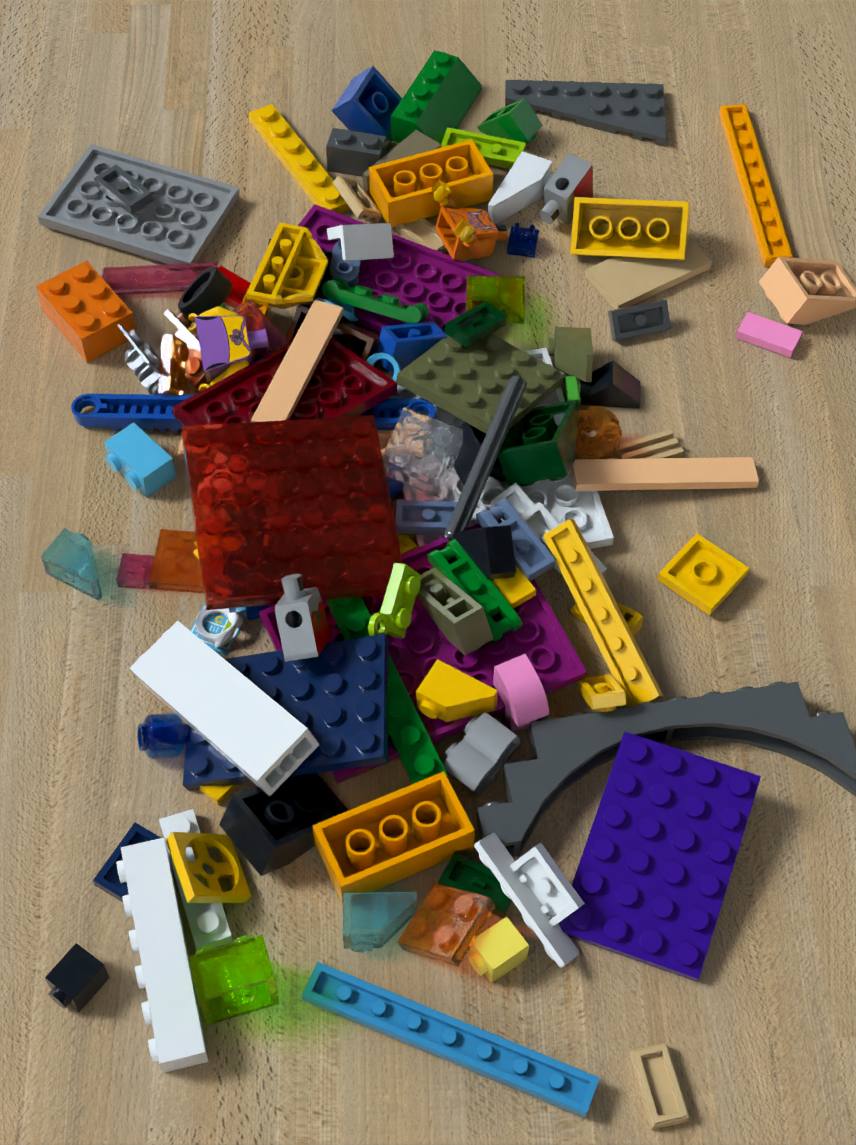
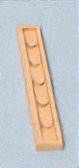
[251,300,343,436]
[571,457,759,491]

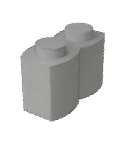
[443,712,521,796]

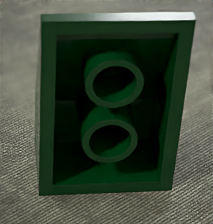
[498,400,579,486]

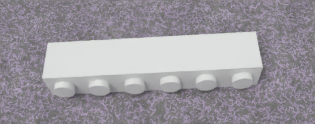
[116,838,209,1073]

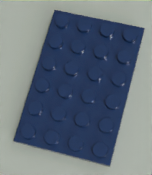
[183,634,389,791]

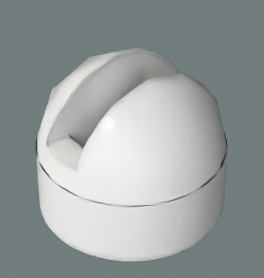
[480,477,504,505]

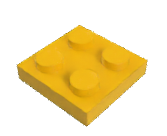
[657,533,749,616]

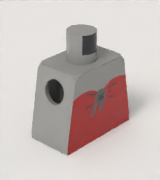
[539,153,593,224]
[275,574,332,662]

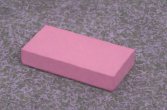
[736,312,803,358]

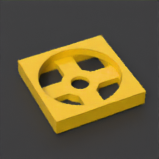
[166,832,252,903]

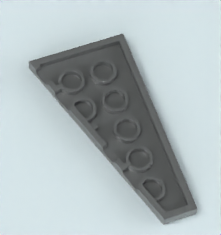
[505,79,667,147]

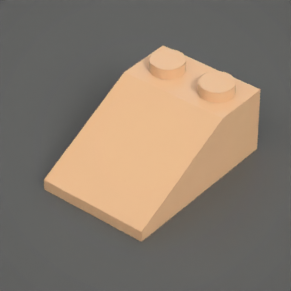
[759,257,856,325]

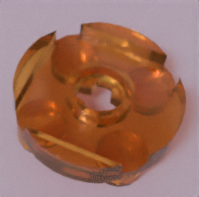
[575,406,622,459]

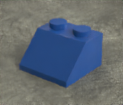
[331,66,402,137]

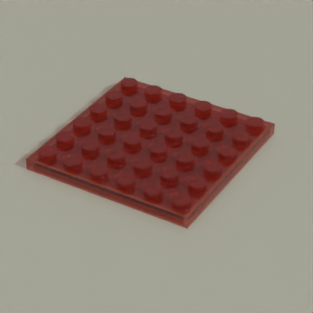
[181,415,403,610]

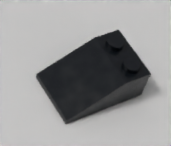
[219,773,349,876]

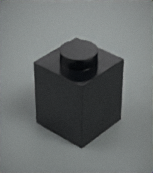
[45,943,109,1012]

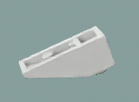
[488,151,553,224]

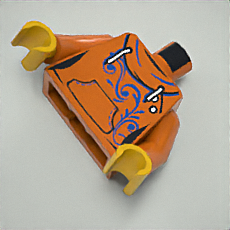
[431,180,507,260]

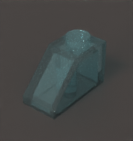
[41,528,103,601]
[343,892,417,953]

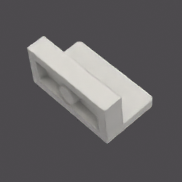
[327,223,394,261]

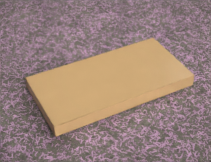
[585,238,712,309]

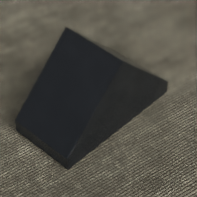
[580,360,640,409]
[454,525,516,580]

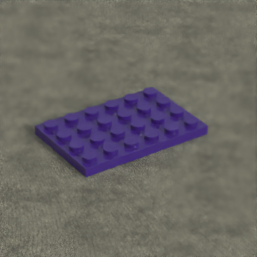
[559,731,761,982]

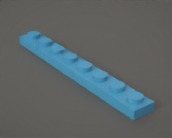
[302,962,600,1118]

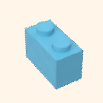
[104,422,176,497]

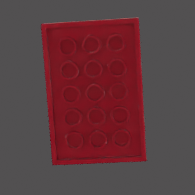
[172,338,398,478]

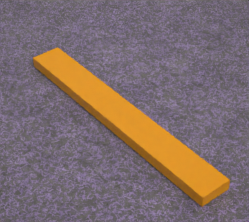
[719,104,793,267]

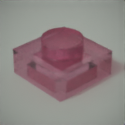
[116,553,156,590]

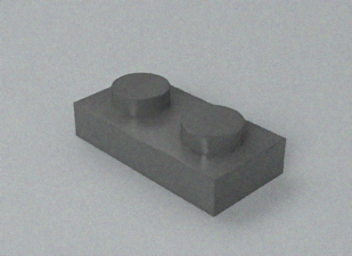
[94,165,153,215]
[608,300,671,340]

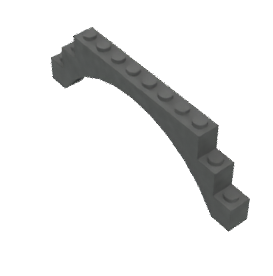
[476,681,856,857]

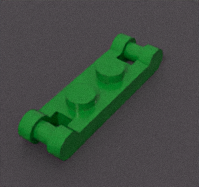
[322,278,429,324]
[427,539,522,643]

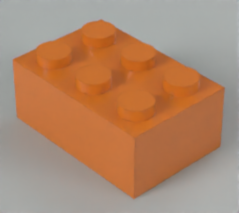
[36,260,137,363]

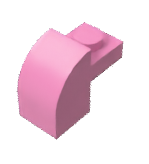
[493,654,549,732]

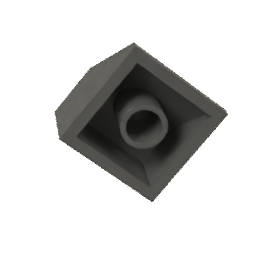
[326,128,393,177]

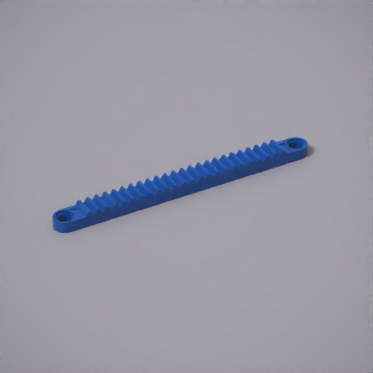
[71,394,437,432]

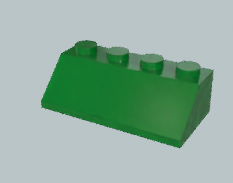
[391,50,482,144]

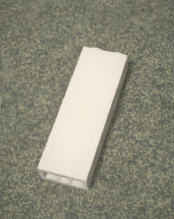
[129,621,320,796]

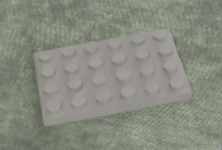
[38,144,240,271]

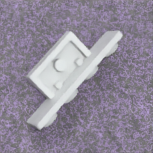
[474,833,585,968]

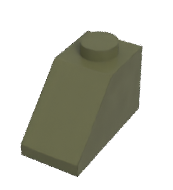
[548,327,594,382]

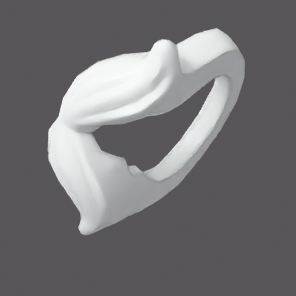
[195,603,246,649]

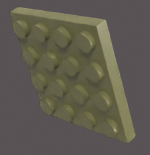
[396,334,565,433]

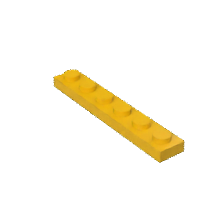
[248,104,351,214]
[543,519,663,707]

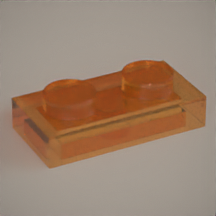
[158,334,189,395]

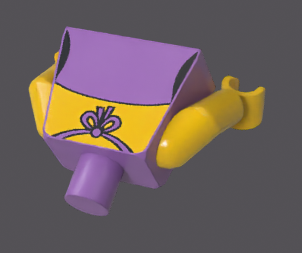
[188,306,269,392]

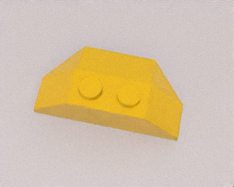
[246,222,328,309]

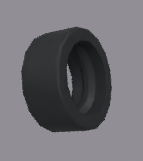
[178,267,232,317]

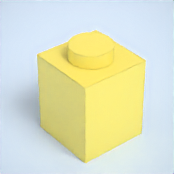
[469,916,529,983]

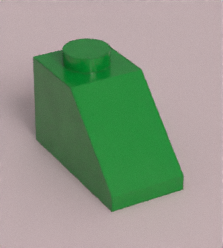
[477,98,543,145]

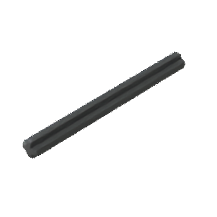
[444,375,527,541]

